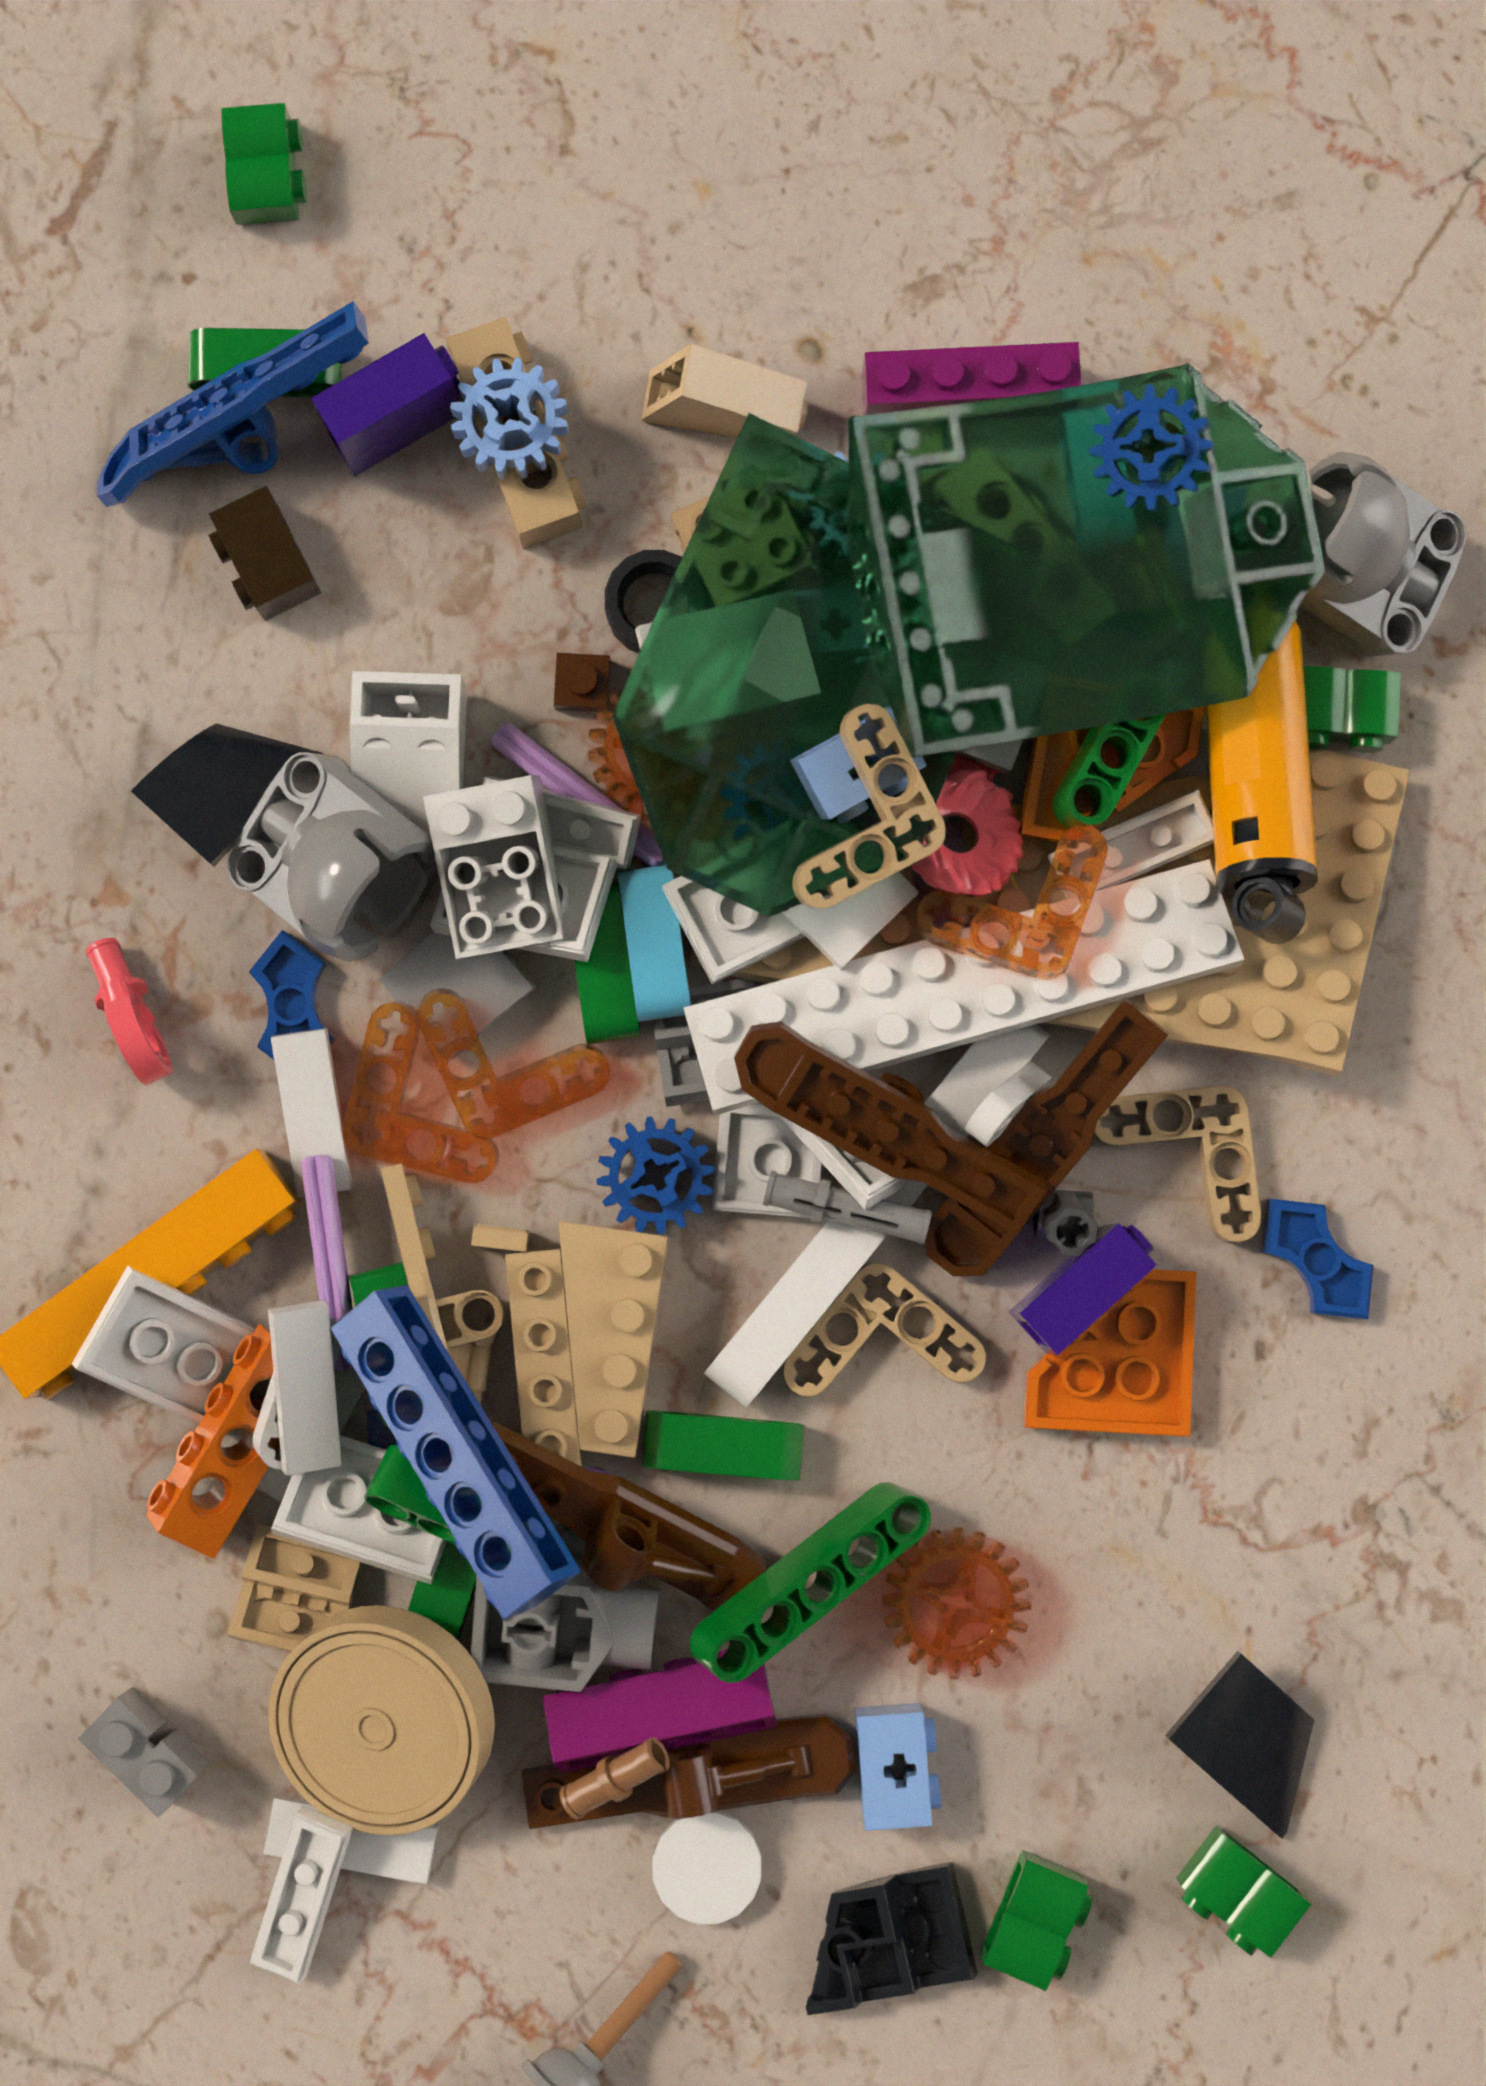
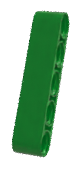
[689,1482,931,1683]

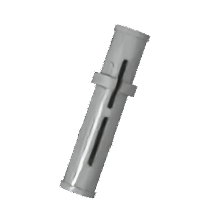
[763,1170,932,1245]

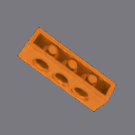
[146,1323,280,1559]

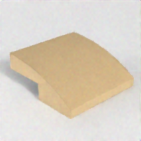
[228,1523,362,1653]

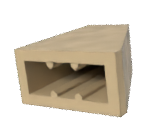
[641,343,808,444]

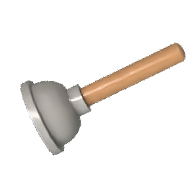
[521,1951,682,2086]

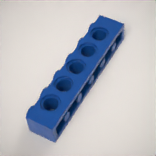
[330,1285,581,1620]

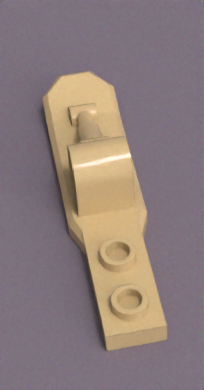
[380,1163,504,1405]

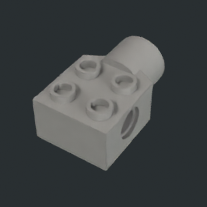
[471,1558,660,1692]

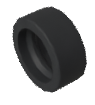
[604,550,705,655]

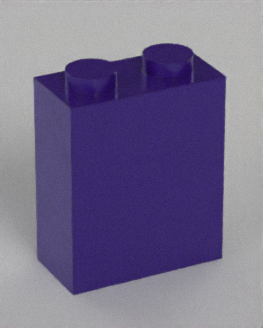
[311,333,460,477]
[1008,1223,1157,1356]

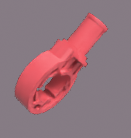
[85,938,173,1086]

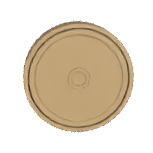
[268,1605,495,1835]

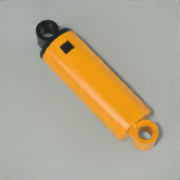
[1202,569,1318,944]

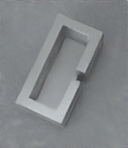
[78,1687,211,1818]

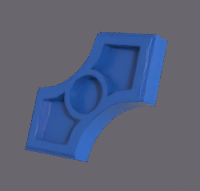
[249,930,335,1060]
[1262,1199,1374,1319]

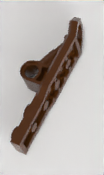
[925,998,1169,1277]
[734,1021,1047,1234]
[492,1421,768,1612]
[521,1714,857,1829]

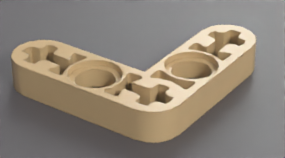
[792,704,946,909]
[1093,1086,1261,1243]
[783,1263,986,1397]

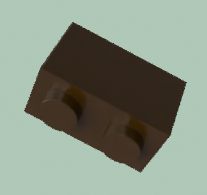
[208,485,322,621]

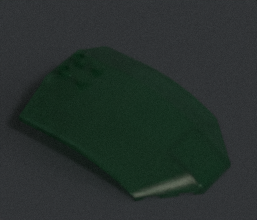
[847,362,1325,758]
[612,413,1044,917]

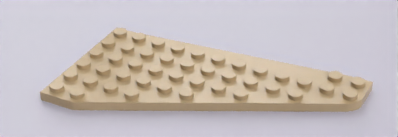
[690,750,1410,1077]

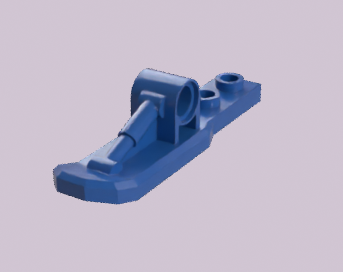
[97,301,369,507]

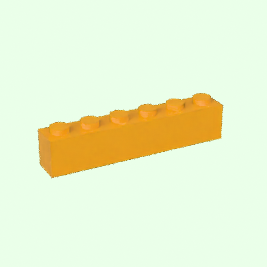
[0,1149,303,1401]

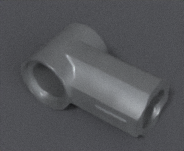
[1033,1190,1097,1256]

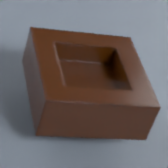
[554,653,611,712]

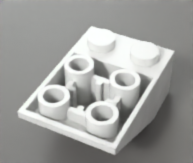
[350,671,468,840]
[423,775,564,959]

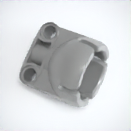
[1260,452,1467,657]
[227,752,437,962]

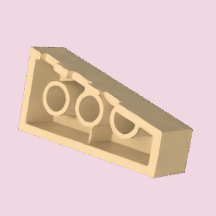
[558,1221,669,1458]

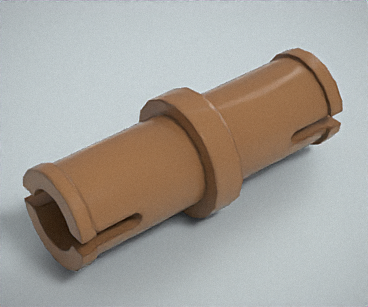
[560,1737,670,1819]

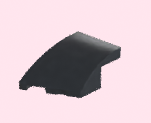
[131,723,324,867]
[1165,1651,1314,1839]
[806,1862,978,2016]

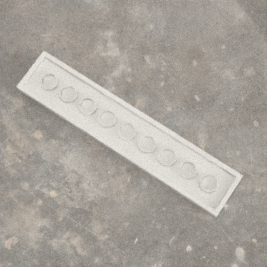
[683,859,1244,1116]

